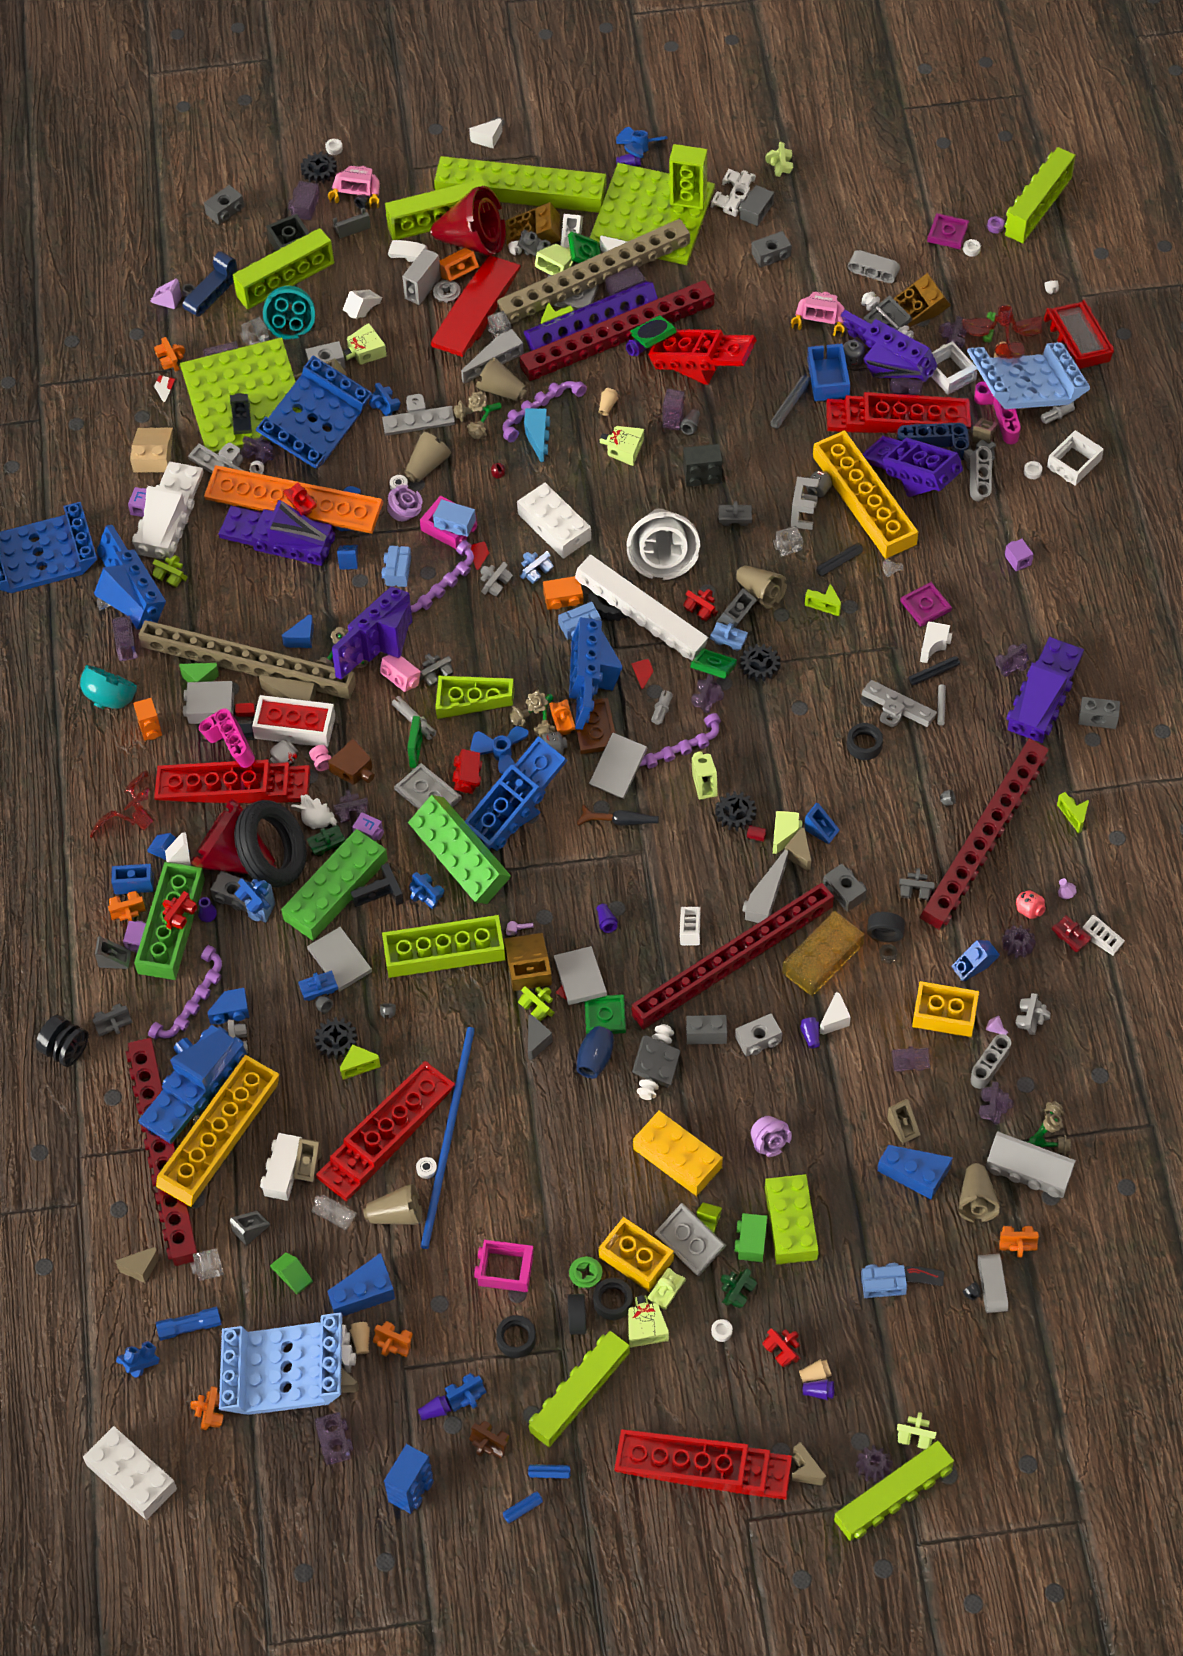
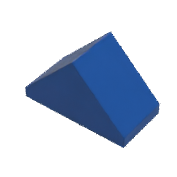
[337,545,358,570]
[282,614,314,648]
[804,803,840,844]
[147,833,190,860]

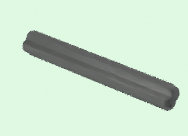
[770,375,810,429]

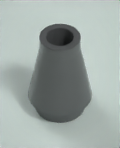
[680,409,700,435]

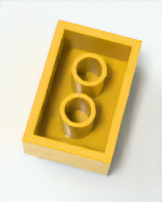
[912,981,979,1037]
[599,1217,674,1292]

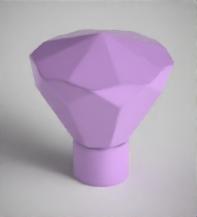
[1058,878,1076,899]
[986,1015,1008,1035]

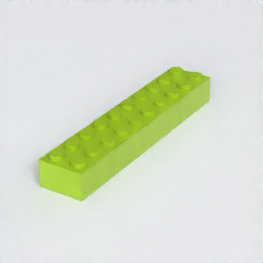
[434,156,606,213]

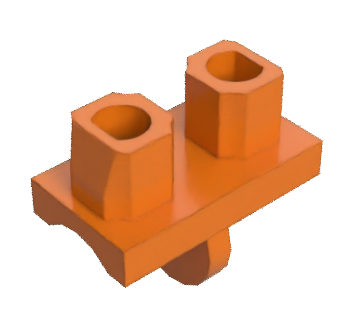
[154,337,185,372]
[549,699,575,735]
[108,891,146,921]
[999,1226,1039,1257]
[373,1321,413,1357]
[190,1386,223,1430]

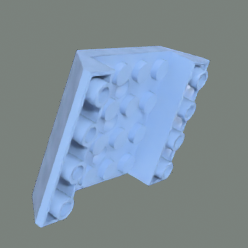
[967,342,1090,409]
[219,1313,342,1415]

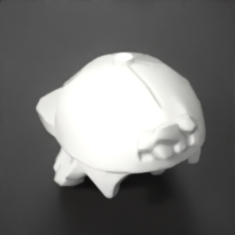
[290,794,337,829]

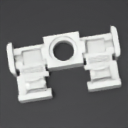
[711,169,756,217]

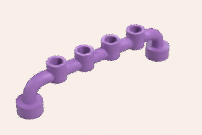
[502,381,587,442]
[411,540,474,613]
[639,713,721,769]
[148,945,222,1040]

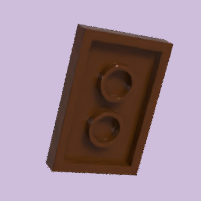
[571,698,615,754]

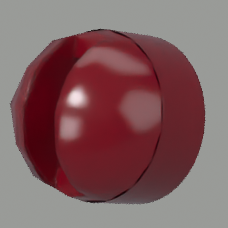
[491,463,505,478]

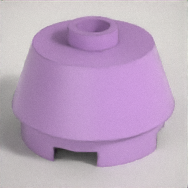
[387,485,423,521]
[751,1116,792,1157]

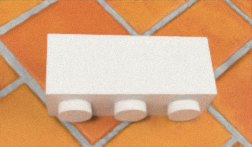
[260,1133,302,1201]

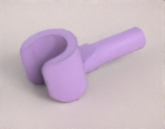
[506,921,533,936]

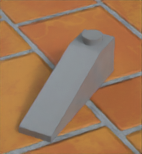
[461,329,524,383]
[742,850,788,923]

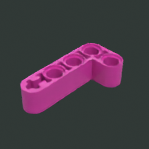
[974,381,1020,444]
[199,708,255,768]

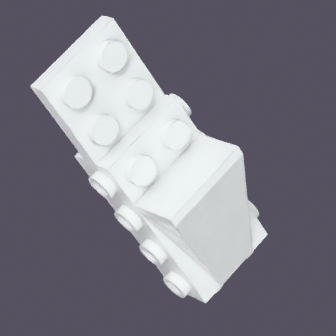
[132,461,204,560]

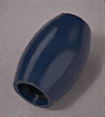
[577,1026,614,1079]

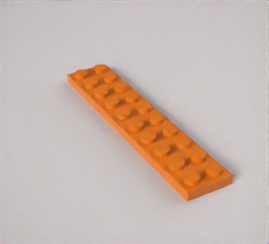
[204,465,383,534]

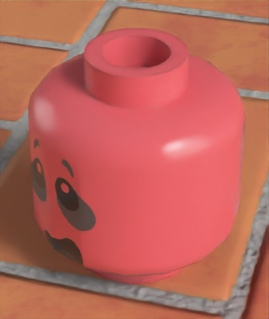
[1016,890,1046,919]

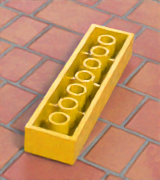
[813,430,918,559]
[156,1055,280,1207]

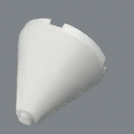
[627,508,700,580]

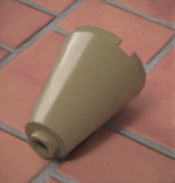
[476,357,527,401]
[405,432,451,483]
[736,565,787,608]
[958,1163,1000,1222]
[363,1184,422,1225]

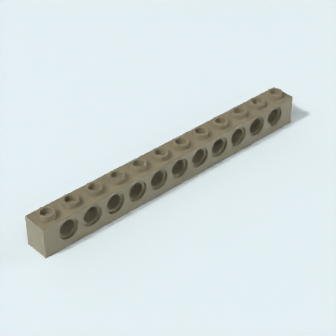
[497,219,690,325]
[138,620,356,700]

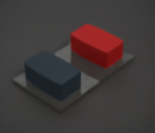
[233,703,257,740]

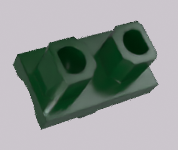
[306,825,346,857]
[720,1268,758,1309]

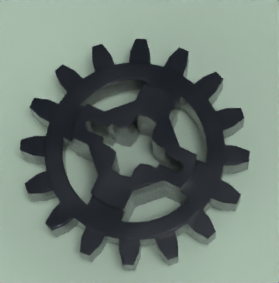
[301,151,337,184]
[740,644,780,682]
[715,791,757,831]
[314,1017,358,1060]

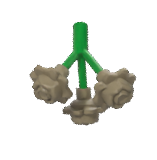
[454,391,502,439]
[510,691,556,738]

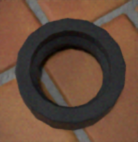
[847,723,883,760]
[867,912,905,942]
[593,1278,633,1320]
[568,1294,586,1335]
[496,1315,536,1358]

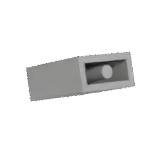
[402,248,441,305]
[183,681,234,724]

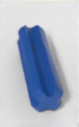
[528,1464,570,1478]
[503,1492,543,1523]

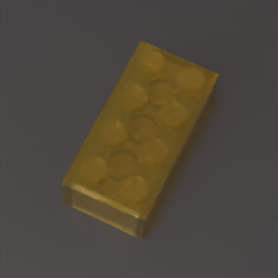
[782,911,864,996]

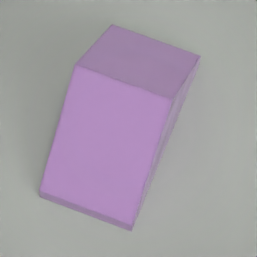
[151,279,182,309]

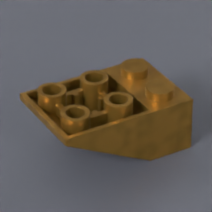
[506,202,561,247]
[893,273,951,327]
[504,933,552,991]

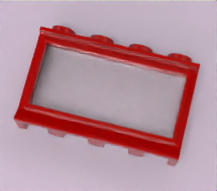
[1043,300,1114,369]

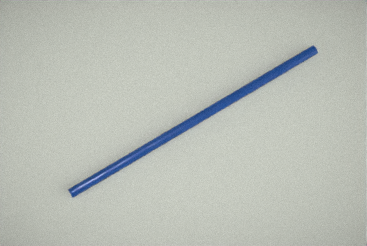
[420,1027,475,1249]

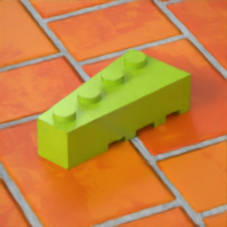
[435,676,515,719]

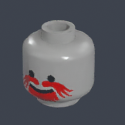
[270,740,298,764]

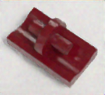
[1052,915,1092,952]

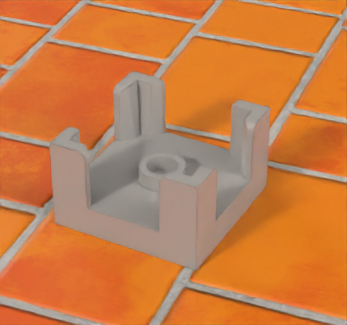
[791,477,819,530]

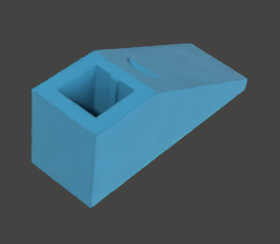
[524,408,550,462]

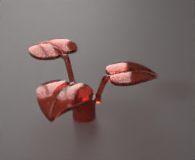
[962,305,1042,359]
[90,770,154,839]

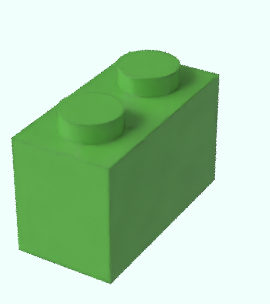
[734,1213,767,1262]

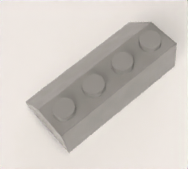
[986,1131,1076,1198]

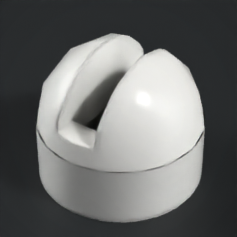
[508,241,523,255]
[1044,280,1059,294]
[249,461,264,474]

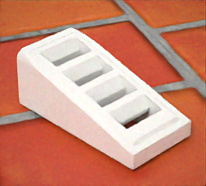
[680,907,701,945]
[1082,915,1125,956]

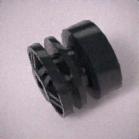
[36,1014,89,1067]

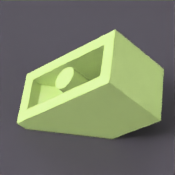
[773,811,802,854]

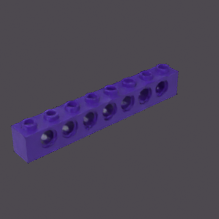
[523,281,658,351]

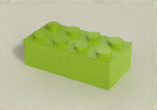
[669,144,707,210]
[765,1174,818,1265]

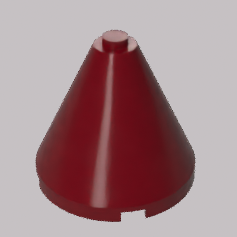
[431,186,506,255]
[190,799,276,874]

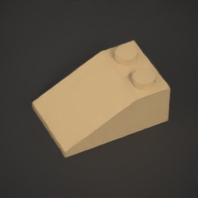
[130,428,173,472]

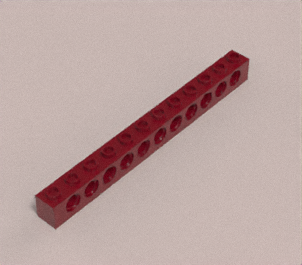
[520,280,714,382]
[919,738,1049,930]
[631,883,834,1030]
[125,1037,199,1266]

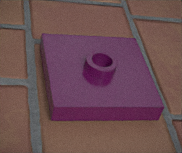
[927,213,969,249]
[900,582,952,627]

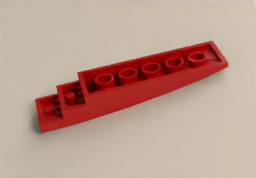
[431,255,521,357]
[826,392,971,433]
[154,759,310,803]
[316,1061,455,1202]
[614,1429,792,1500]

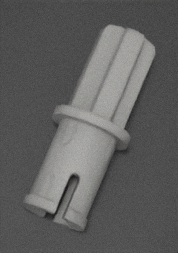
[1041,403,1075,424]
[651,690,673,725]

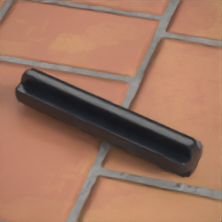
[816,543,863,576]
[909,656,960,685]

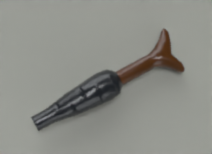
[577,804,659,826]

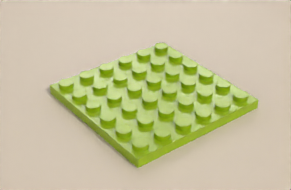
[590,163,715,265]
[180,337,302,454]

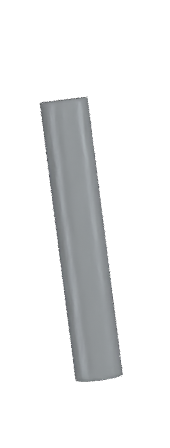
[937,684,946,725]

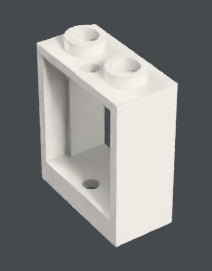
[931,341,977,395]
[1047,430,1104,486]

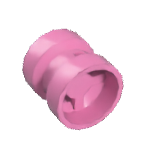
[309,745,332,771]

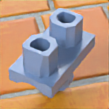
[520,551,554,584]
[710,622,748,651]

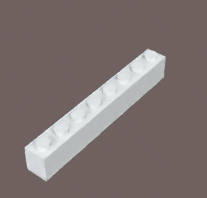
[575,554,708,661]

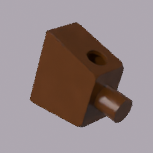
[328,739,375,785]

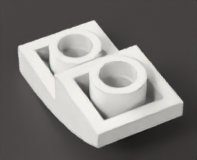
[388,240,427,262]
[342,1325,356,1373]

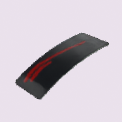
[905,1266,944,1286]

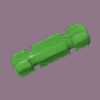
[983,312,997,342]

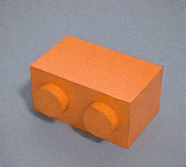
[439,248,479,281]
[543,576,583,610]
[133,698,162,741]

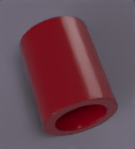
[747,825,767,842]

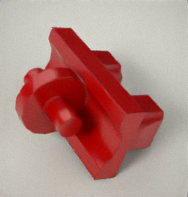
[283,482,317,516]
[683,589,718,622]
[162,891,198,930]
[762,1328,801,1367]

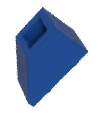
[951,940,1000,981]
[208,988,250,1025]

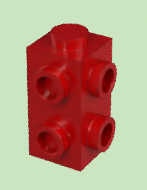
[452,749,482,794]

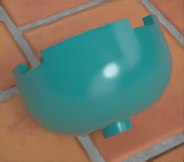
[263,286,315,339]
[80,665,138,709]

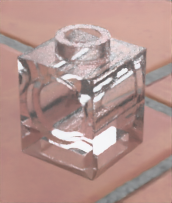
[488,311,511,339]
[240,317,269,345]
[774,526,803,556]
[191,1248,224,1281]

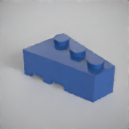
[877,1145,953,1200]
[327,1253,395,1317]

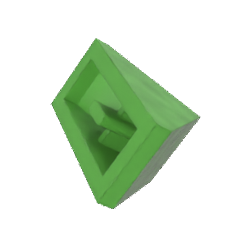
[179,663,219,682]
[270,1252,313,1295]

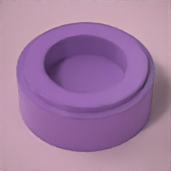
[987,216,1005,233]

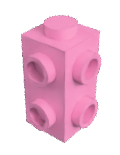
[380,655,421,692]

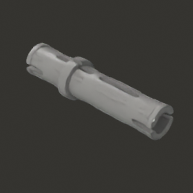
[392,696,436,740]

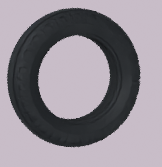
[234,800,307,888]

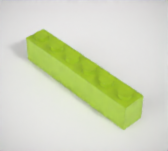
[529,1331,630,1448]
[834,1441,954,1541]

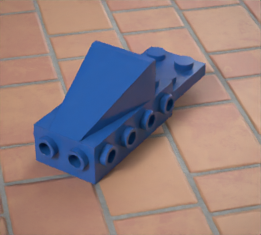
[94,525,166,630]
[569,617,622,730]
[465,736,568,851]
[138,1025,247,1144]

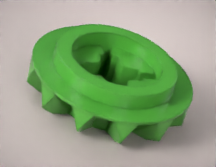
[569,1257,602,1289]

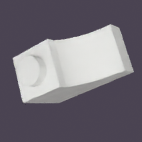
[561,214,583,248]
[343,290,382,319]
[920,621,952,663]

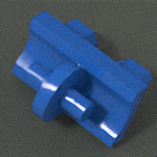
[369,383,401,416]
[409,872,444,909]
[235,878,271,914]
[298,970,338,1001]
[116,1341,160,1377]
[445,1373,486,1411]

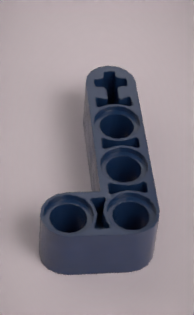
[183,251,238,317]
[897,423,969,460]

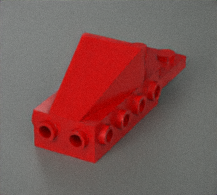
[648,329,757,385]

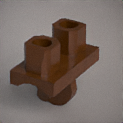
[469,1420,510,1459]

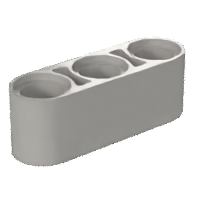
[848,250,900,283]
[970,446,992,501]
[971,1034,1011,1089]
[978,1253,1008,1313]

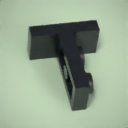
[230,393,252,434]
[351,863,404,907]

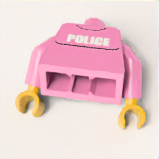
[328,166,380,209]
[791,292,845,337]

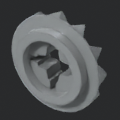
[433,280,461,304]

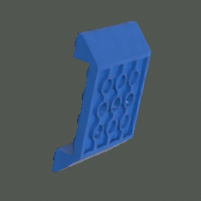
[256,355,372,469]
[0,502,97,593]

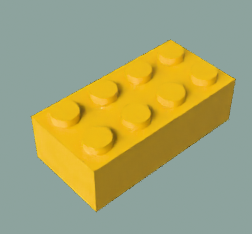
[633,1111,723,1196]

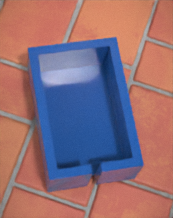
[807,343,850,401]
[384,1444,434,1514]

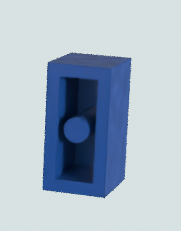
[111,864,154,894]

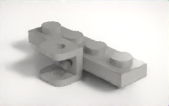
[382,394,455,436]
[188,443,244,473]
[862,680,937,727]

